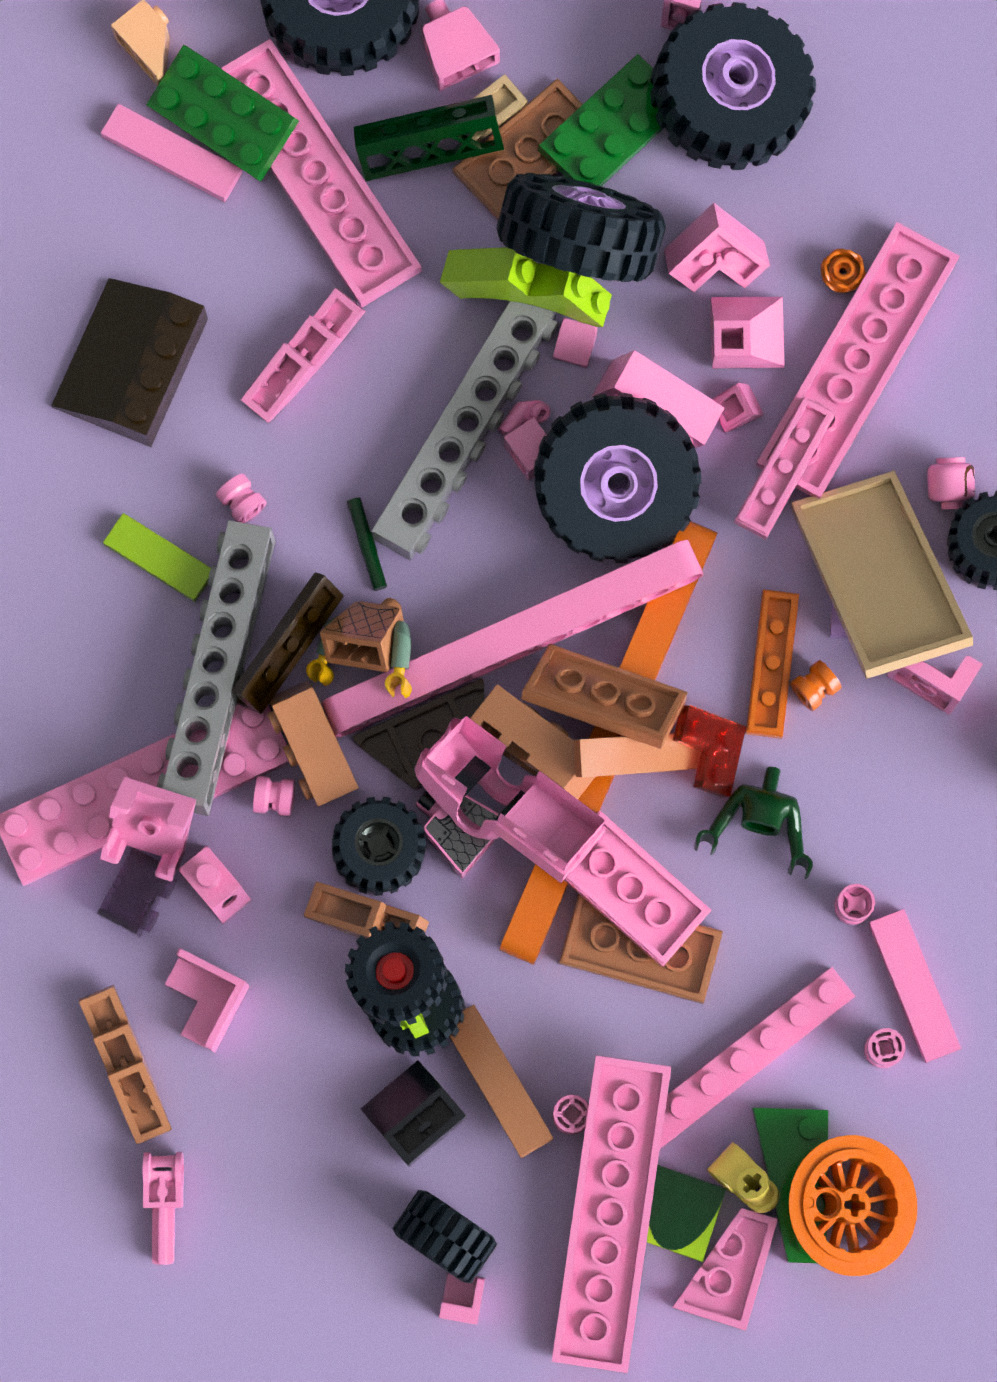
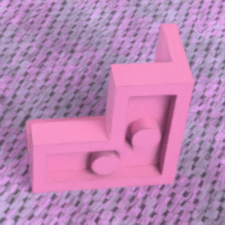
[664,203,770,292]
[165,948,249,1053]

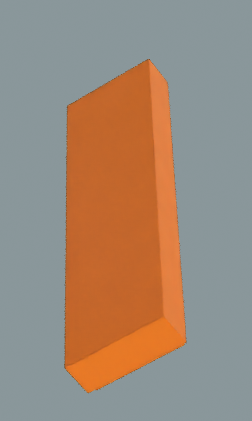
[745,589,799,739]

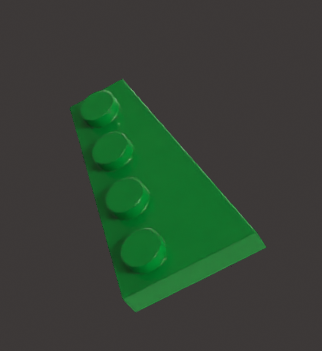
[752,1108,828,1264]

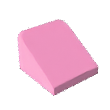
[553,318,598,368]
[712,383,764,433]

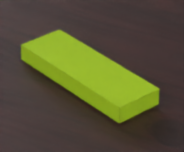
[103,513,211,602]

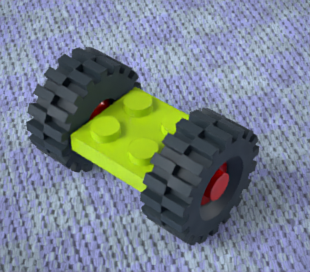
[345,922,465,1056]

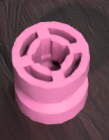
[216,473,267,523]
[253,776,295,817]
[834,884,875,925]
[864,1028,906,1068]
[553,1095,589,1135]

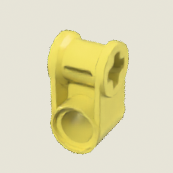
[707,1142,780,1213]

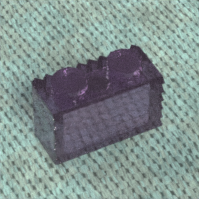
[97,848,177,937]

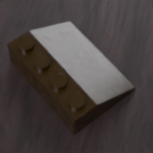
[51,278,208,447]

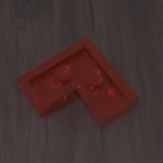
[673,705,746,798]

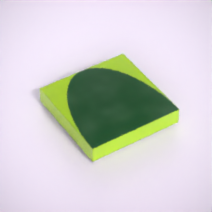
[646,1165,726,1262]

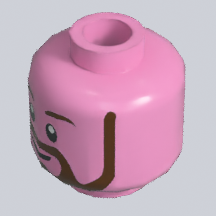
[927,457,975,509]

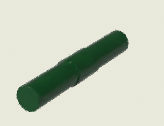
[347,497,387,591]

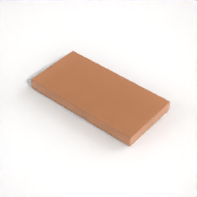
[452,78,583,220]
[521,643,688,749]
[559,893,723,1004]

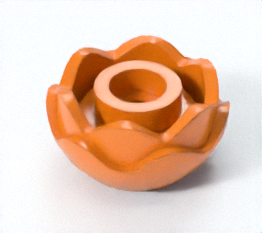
[821,249,866,293]

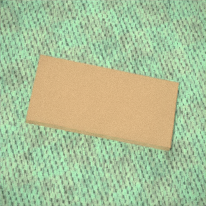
[791,471,973,679]

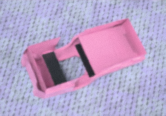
[414,716,606,883]

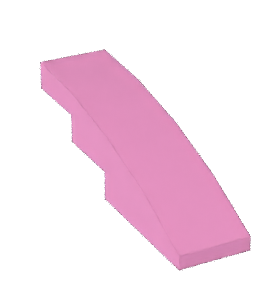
[241,288,366,423]

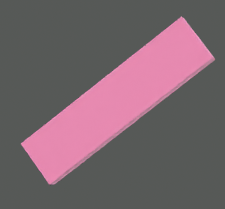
[101,103,242,202]
[734,396,835,540]
[868,909,961,1063]

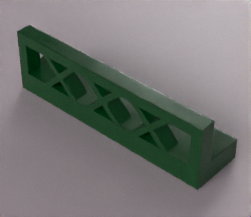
[353,95,504,181]

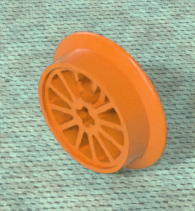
[789,1135,917,1276]

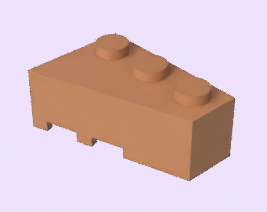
[267,680,359,807]
[470,684,595,799]

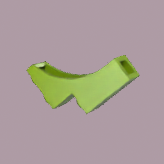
[439,247,612,327]

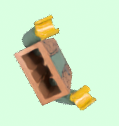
[306,598,412,698]

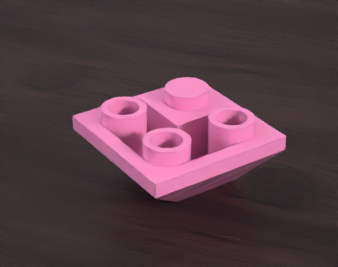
[710,297,784,369]

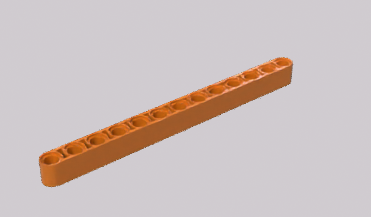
[499,521,718,965]

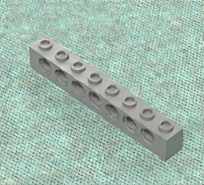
[372,301,558,561]
[157,520,276,816]

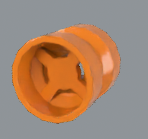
[790,660,842,711]

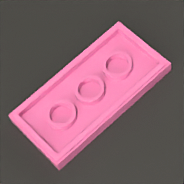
[564,810,711,967]

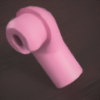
[497,400,550,436]

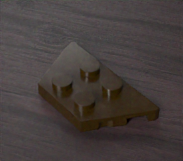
[352,678,484,791]

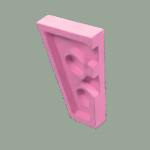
[672,1208,778,1331]

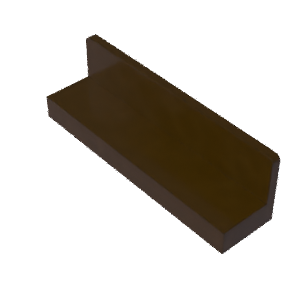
[232,572,344,714]

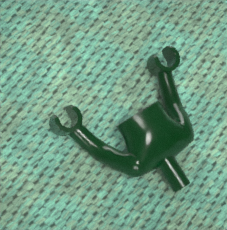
[694,767,813,879]

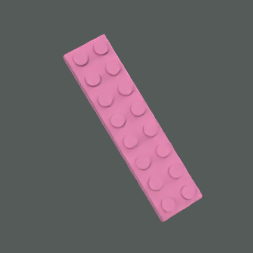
[221,39,422,308]
[756,222,960,499]
[0,705,289,886]
[552,1055,671,1373]

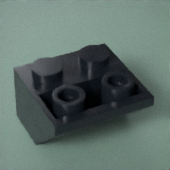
[361,1060,467,1167]

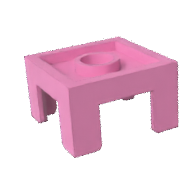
[887,656,983,715]
[100,777,196,882]

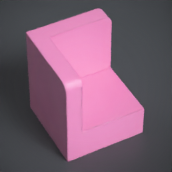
[439,1273,485,1325]

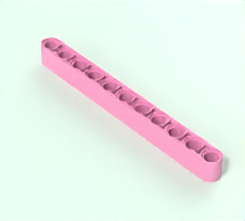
[321,540,704,738]

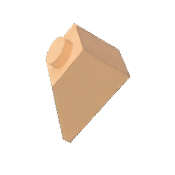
[111,0,170,86]

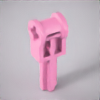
[143,1152,184,1265]

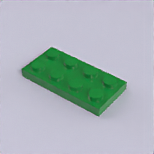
[146,44,299,181]
[538,54,663,187]

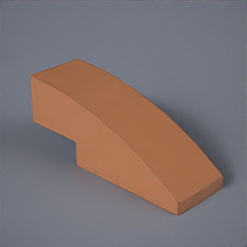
[303,881,429,939]

